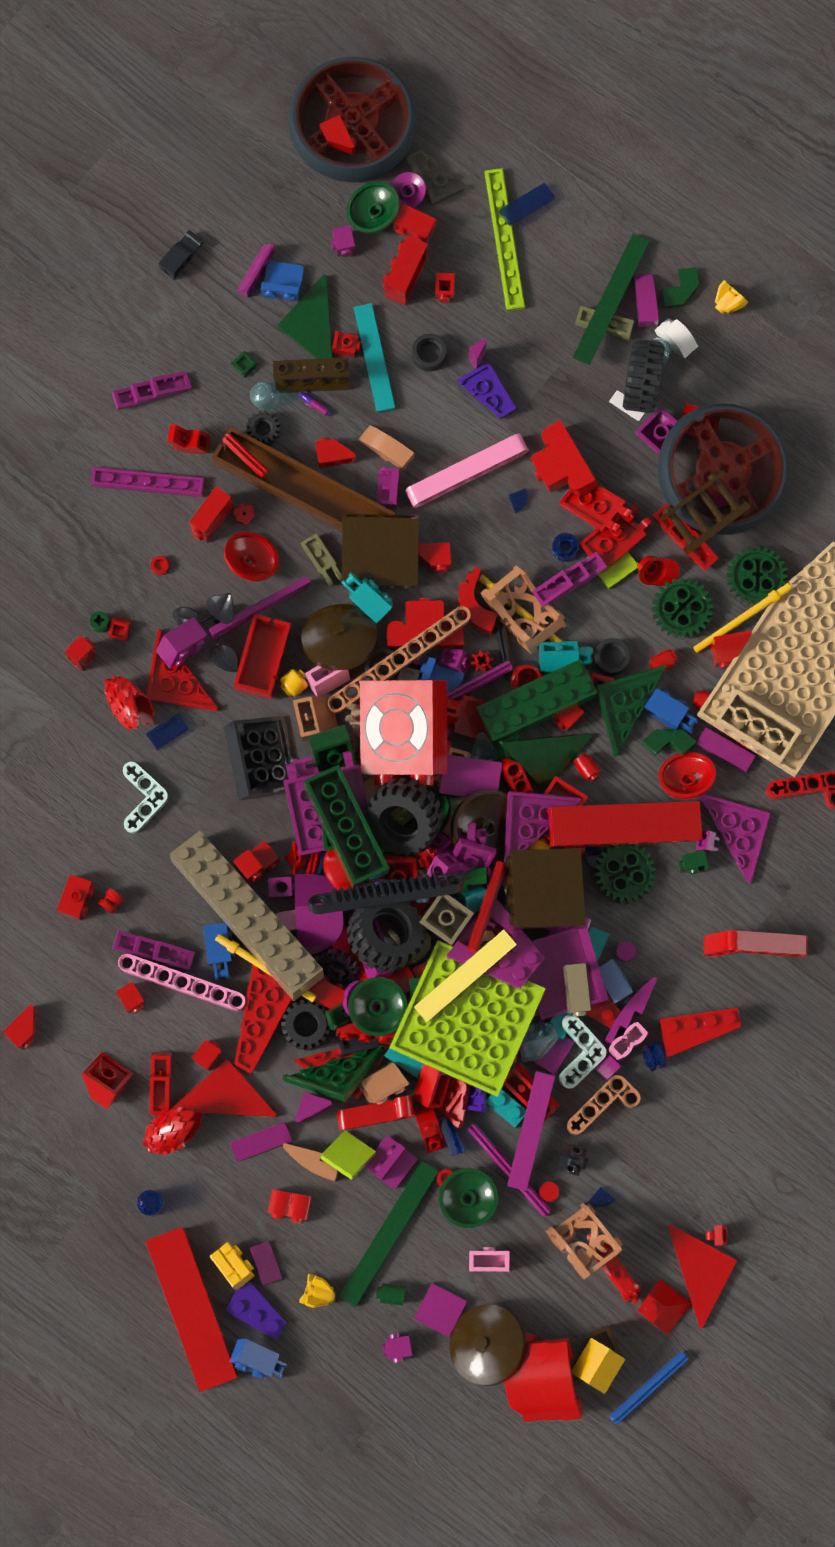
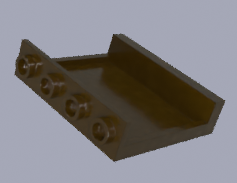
[342,514,419,589]
[505,848,586,931]

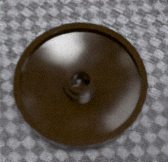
[301,604,378,670]
[451,790,507,867]
[450,1304,526,1386]

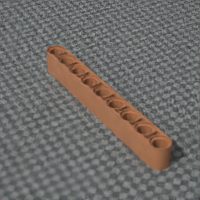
[328,606,471,713]

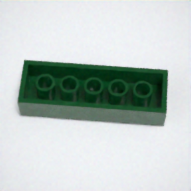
[476,659,598,746]
[303,765,389,889]

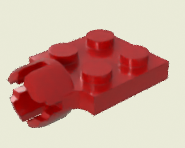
[447,695,490,742]

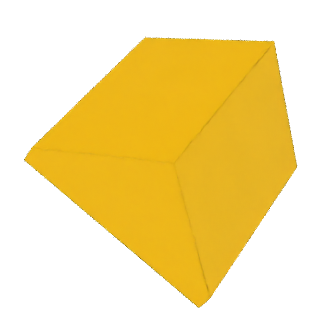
[571,1338,625,1394]

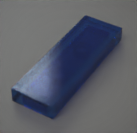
[499,182,555,226]

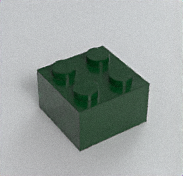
[308,725,356,772]

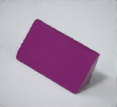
[469,339,487,369]
[250,1241,283,1285]

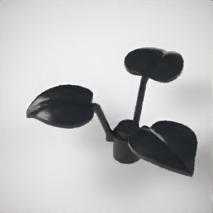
[172,593,239,672]

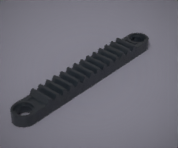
[308,873,464,914]

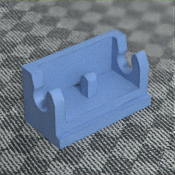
[599,959,635,1004]

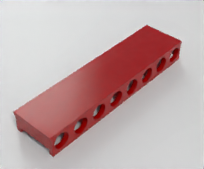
[547,801,702,848]
[145,1227,238,1392]

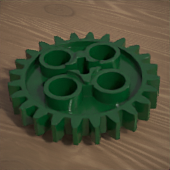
[726,545,788,606]
[651,577,714,639]
[593,844,656,904]

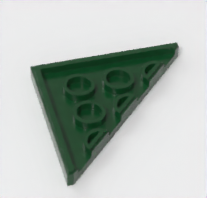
[277,274,332,359]
[595,665,666,756]
[499,733,592,791]
[283,1045,386,1102]

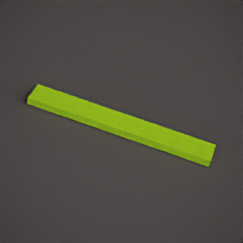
[485,168,525,312]

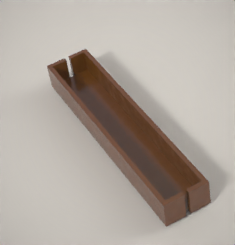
[212,426,395,532]

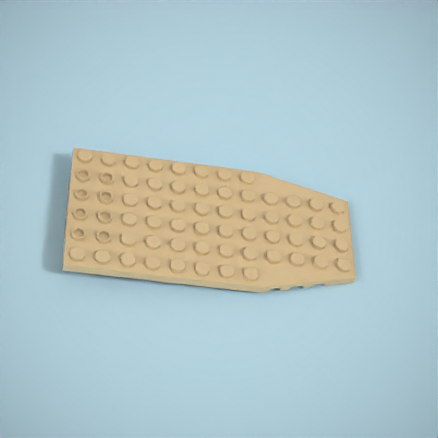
[697,541,835,777]

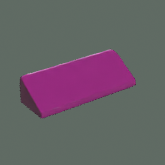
[237,244,275,298]
[230,1122,292,1162]

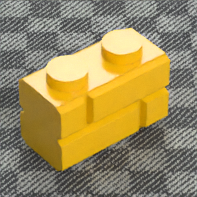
[210,1242,255,1290]

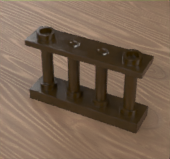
[273,358,351,393]
[660,470,751,555]

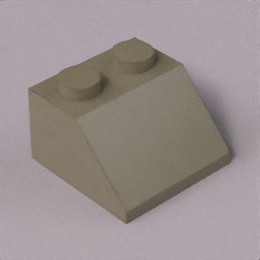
[419,895,474,945]

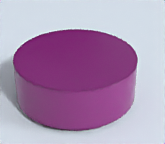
[616,942,636,962]

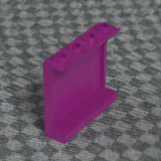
[528,926,609,1020]

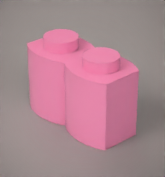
[608,1022,648,1061]

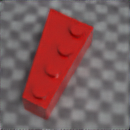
[659,1008,741,1059]

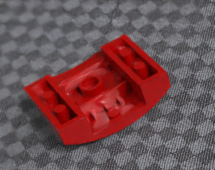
[504,1338,583,1422]

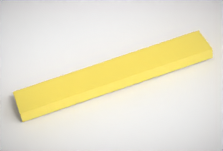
[414,930,517,1022]

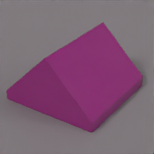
[635,406,688,455]
[295,1092,333,1125]

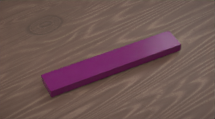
[90,467,205,498]
[208,576,310,641]
[507,1071,555,1191]

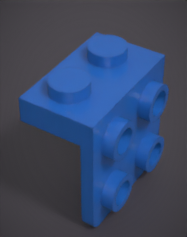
[261,261,304,302]
[417,657,464,692]

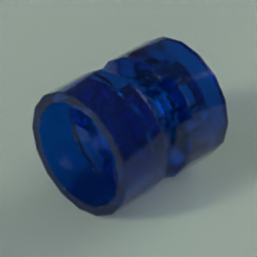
[137,1190,165,1217]

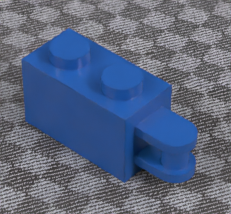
[643,688,699,733]
[203,923,235,980]
[229,1339,288,1379]

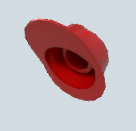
[637,555,680,586]

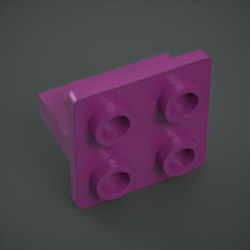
[364,1136,417,1190]

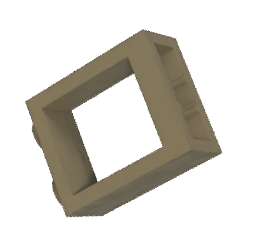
[563,963,591,1017]

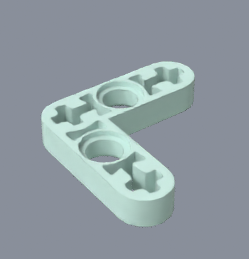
[123,762,168,834]
[559,1015,606,1089]

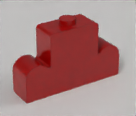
[531,420,598,496]
[387,598,464,650]

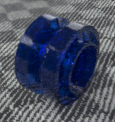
[552,533,579,562]
[642,1041,666,1072]

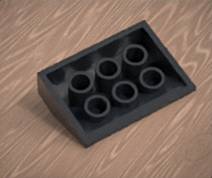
[224,716,297,801]

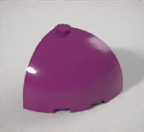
[295,874,347,954]

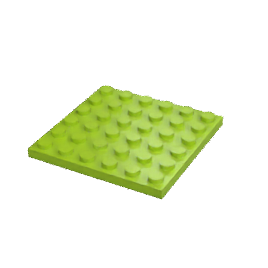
[389,940,546,1097]

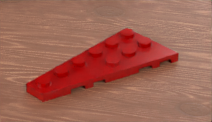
[234,964,292,1074]

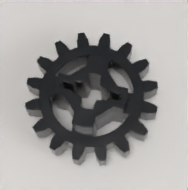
[317,949,359,985]

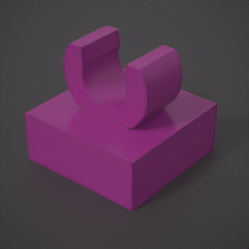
[467,823,487,845]
[695,831,720,852]

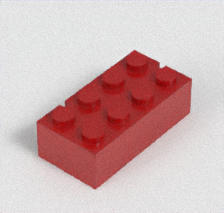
[233,614,292,700]

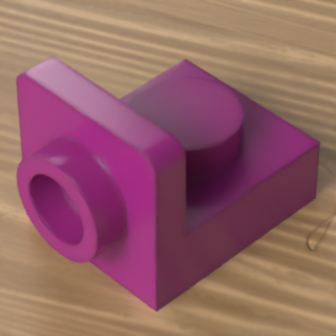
[438,648,471,675]

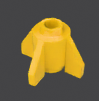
[715,280,748,314]
[299,1273,335,1308]

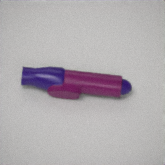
[299,392,330,416]

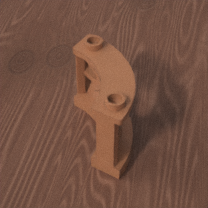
[481,566,566,655]
[545,1203,623,1279]

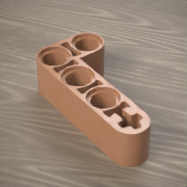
[566,1075,641,1136]

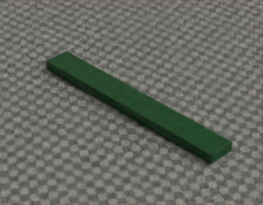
[573,234,649,365]
[338,1161,439,1307]

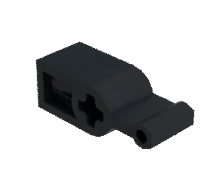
[158,230,204,280]

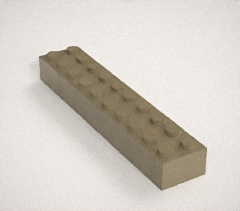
[170,831,324,1001]

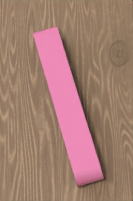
[405,434,529,508]
[118,954,246,1012]

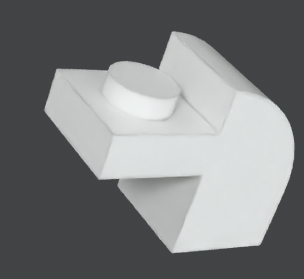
[655,318,698,358]

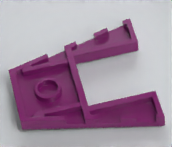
[446,898,544,990]

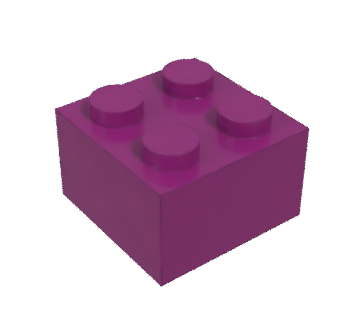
[156,617,207,669]

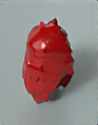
[104,675,155,730]
[142,1106,203,1155]

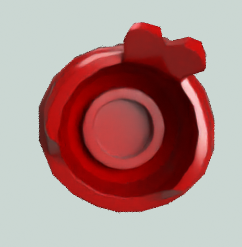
[511,664,542,689]

